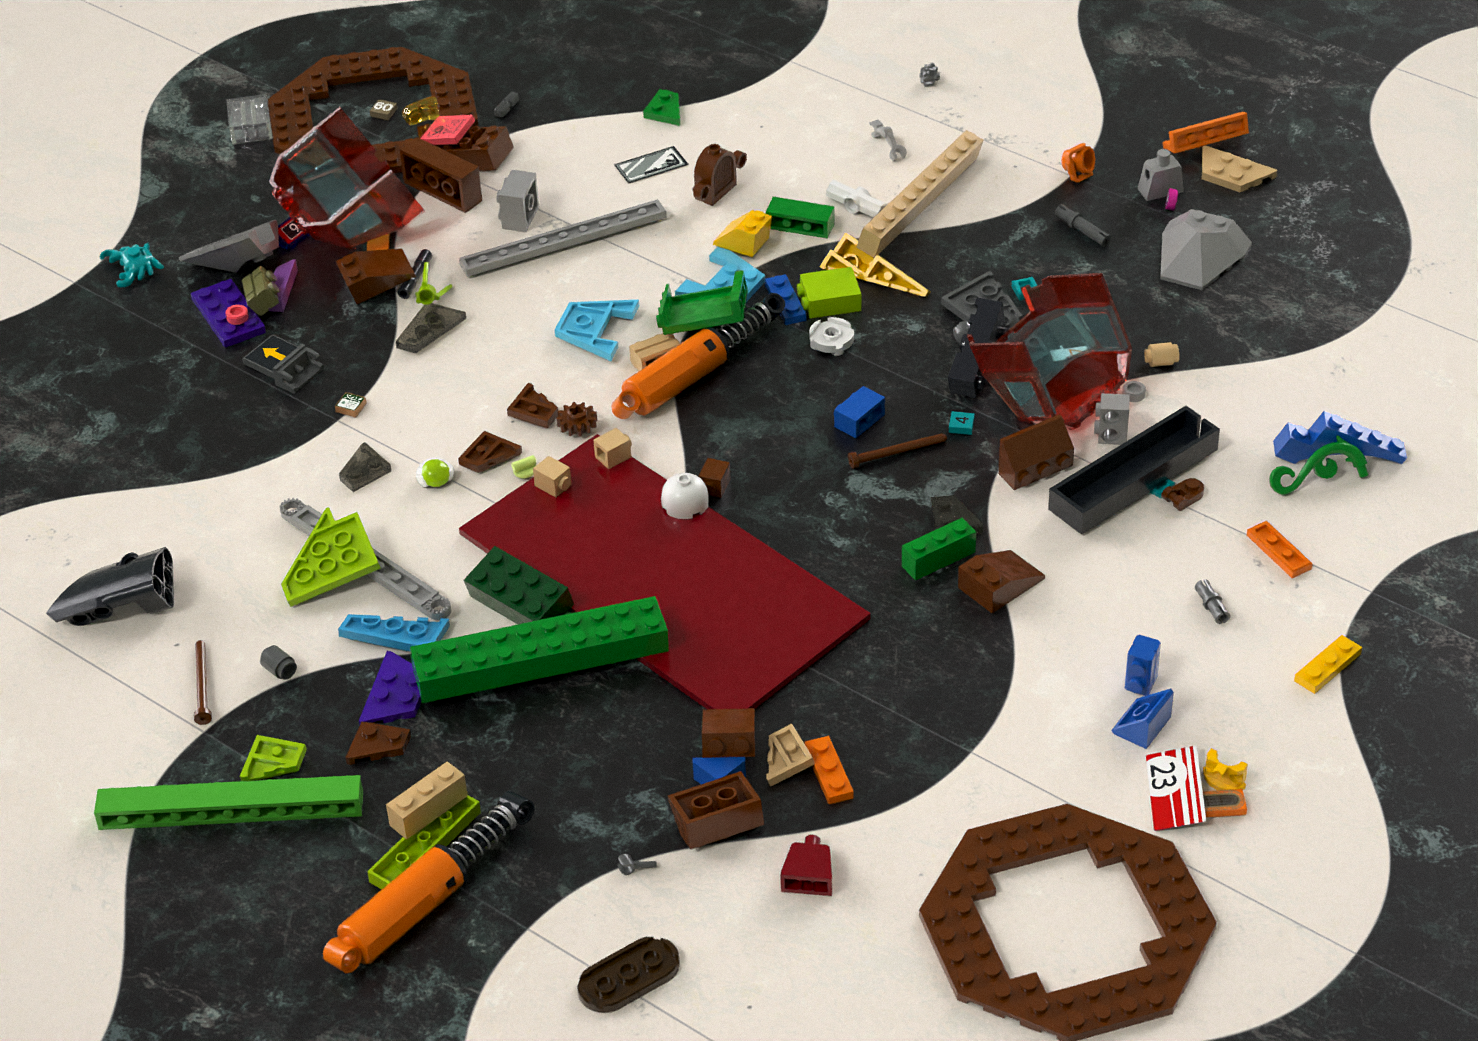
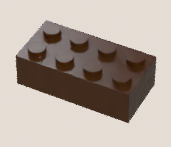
[399,137,482,213]

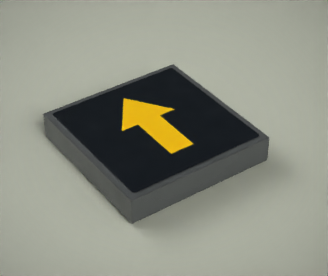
[243,334,298,379]

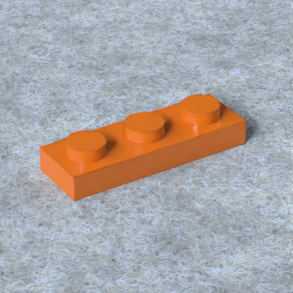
[804,736,854,804]

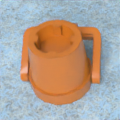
[1061,143,1095,183]

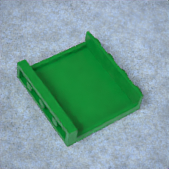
[656,270,748,335]

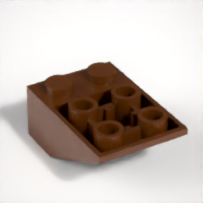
[439,125,514,171]

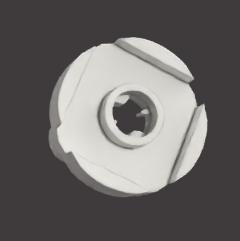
[809,317,854,356]

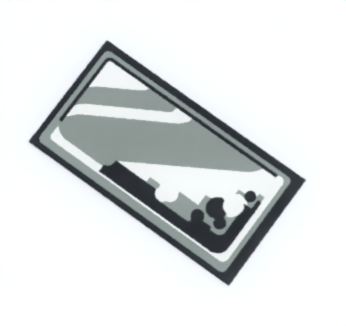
[614,146,688,183]

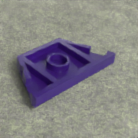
[359,651,421,725]

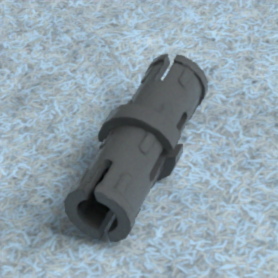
[1195,579,1230,624]

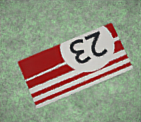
[1146,746,1206,831]

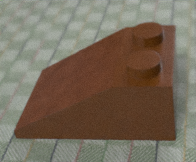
[336,248,416,304]
[958,550,1045,613]

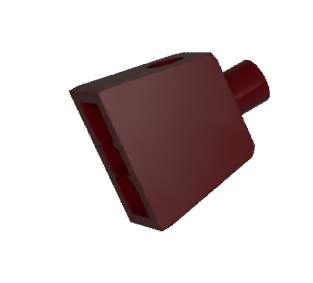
[780,835,832,896]

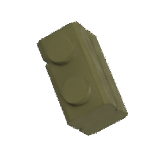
[242,266,280,316]

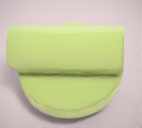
[511,455,536,479]

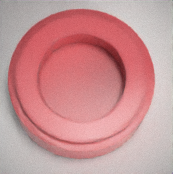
[225,305,249,325]

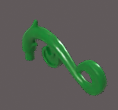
[1269,435,1369,495]

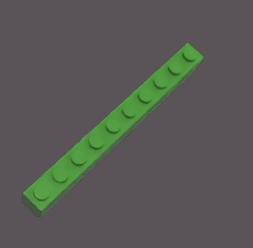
[94,775,363,830]

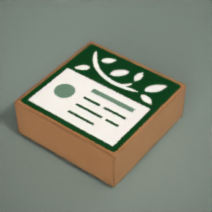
[335,392,367,417]

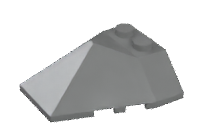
[1160,209,1252,290]
[178,220,279,273]

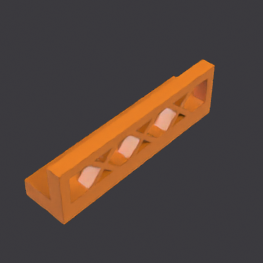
[1163,112,1249,153]

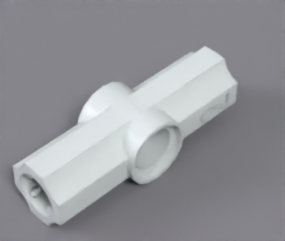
[826,180,888,218]

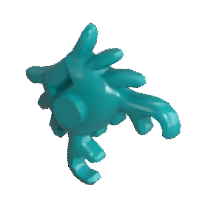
[99,243,164,287]

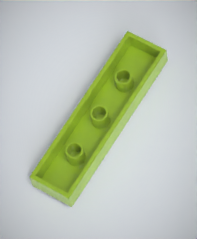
[367,795,481,889]

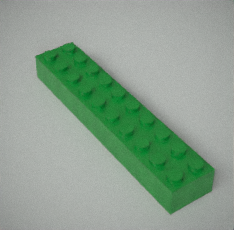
[410,596,669,703]

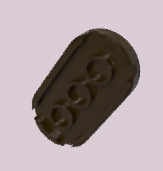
[577,937,680,1013]

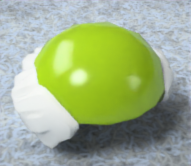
[416,457,454,487]

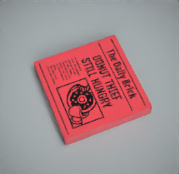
[421,115,475,145]

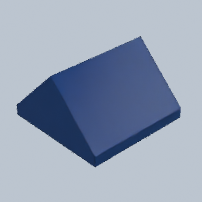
[1111,688,1174,749]

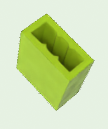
[797,267,861,318]

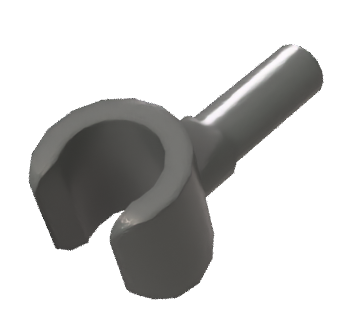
[617,854,657,875]

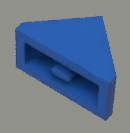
[693,757,746,784]

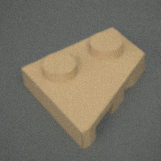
[766,724,815,787]

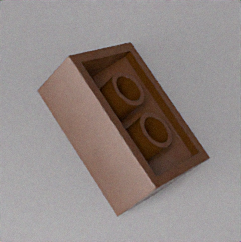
[998,414,1074,490]
[668,771,764,850]

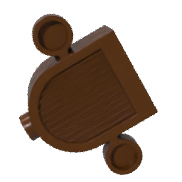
[692,144,747,206]

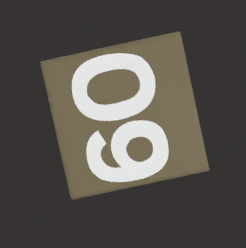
[370,99,397,120]

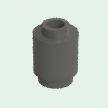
[260,645,297,680]

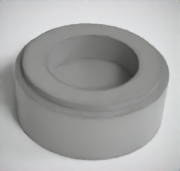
[1122,381,1146,402]

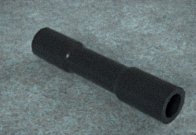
[397,249,433,299]

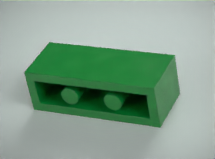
[766,196,835,239]
[902,518,976,581]

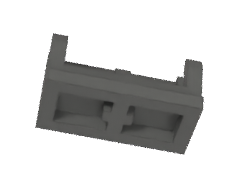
[272,344,324,394]

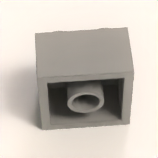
[496,170,539,232]

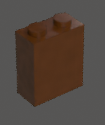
[702,708,755,758]

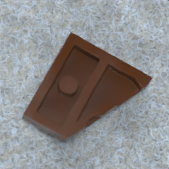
[507,383,558,428]
[458,431,522,473]
[345,721,411,765]

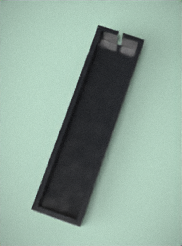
[1048,405,1220,535]

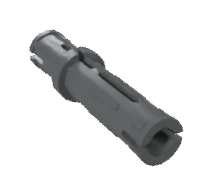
[1055,204,1111,247]

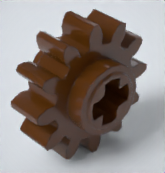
[556,402,598,437]

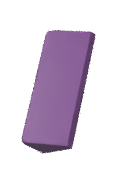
[268,259,298,312]

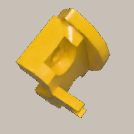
[1203,748,1248,790]

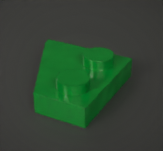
[643,89,681,126]

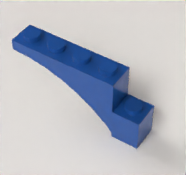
[1273,411,1407,464]

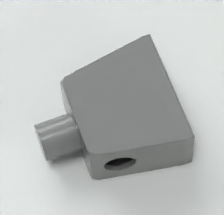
[1138,149,1184,201]

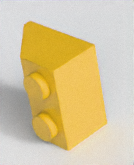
[713,210,772,257]

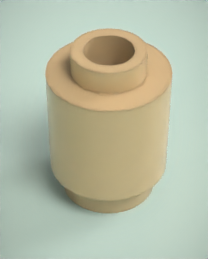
[1144,342,1179,367]

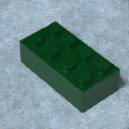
[463,546,574,624]

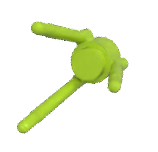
[415,262,453,305]

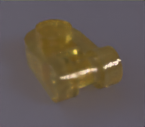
[402,96,439,125]

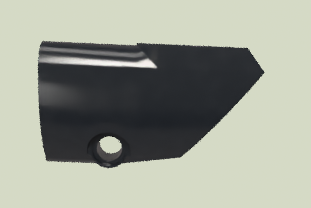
[46,547,174,626]

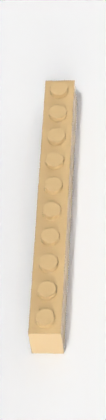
[856,130,984,258]

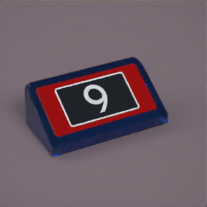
[278,210,318,250]

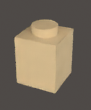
[594,428,632,469]
[533,456,572,497]

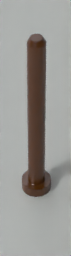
[848,433,947,469]
[194,640,212,725]

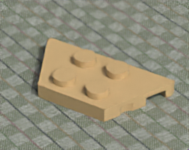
[1202,145,1277,192]

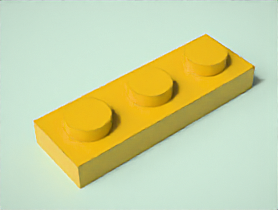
[1294,635,1362,694]

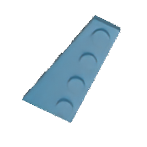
[338,614,450,651]

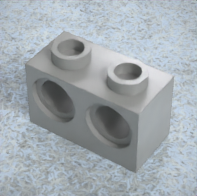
[1094,393,1130,445]

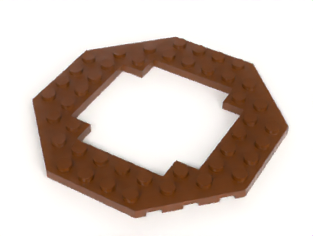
[268,47,478,180]
[919,803,1217,1041]

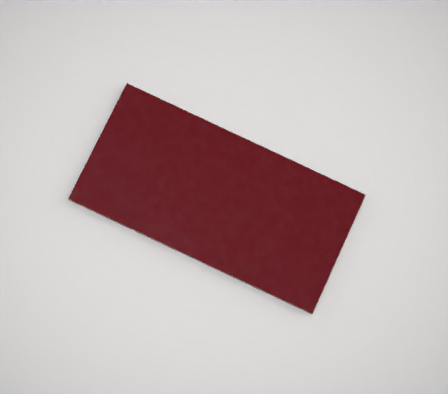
[459,434,871,710]

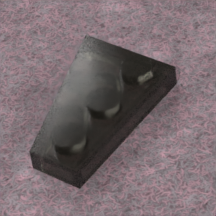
[395,303,467,353]

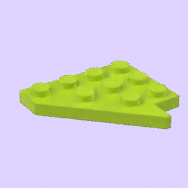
[281,507,381,607]

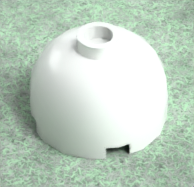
[661,473,709,519]

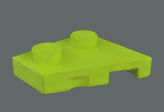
[240,735,307,781]

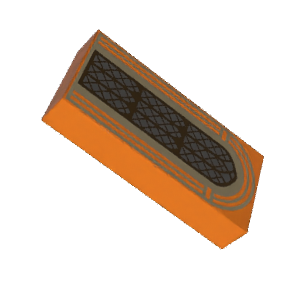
[1203,789,1247,818]

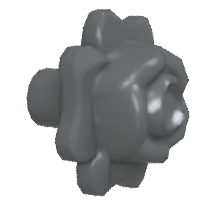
[919,62,940,87]

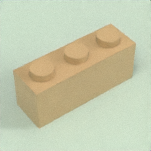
[386,761,468,840]

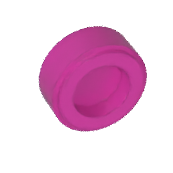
[1165,188,1178,210]

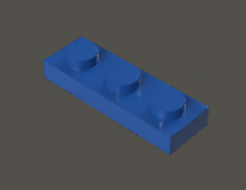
[765,274,806,325]

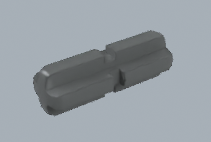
[494,92,519,118]

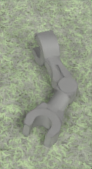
[869,120,907,161]

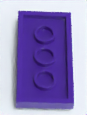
[191,279,266,348]

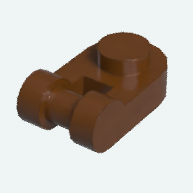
[1161,478,1204,511]

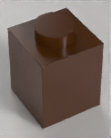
[698,458,731,498]

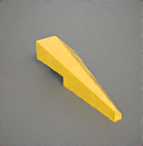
[819,232,931,297]

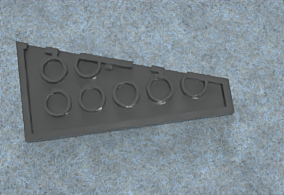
[941,270,1049,370]

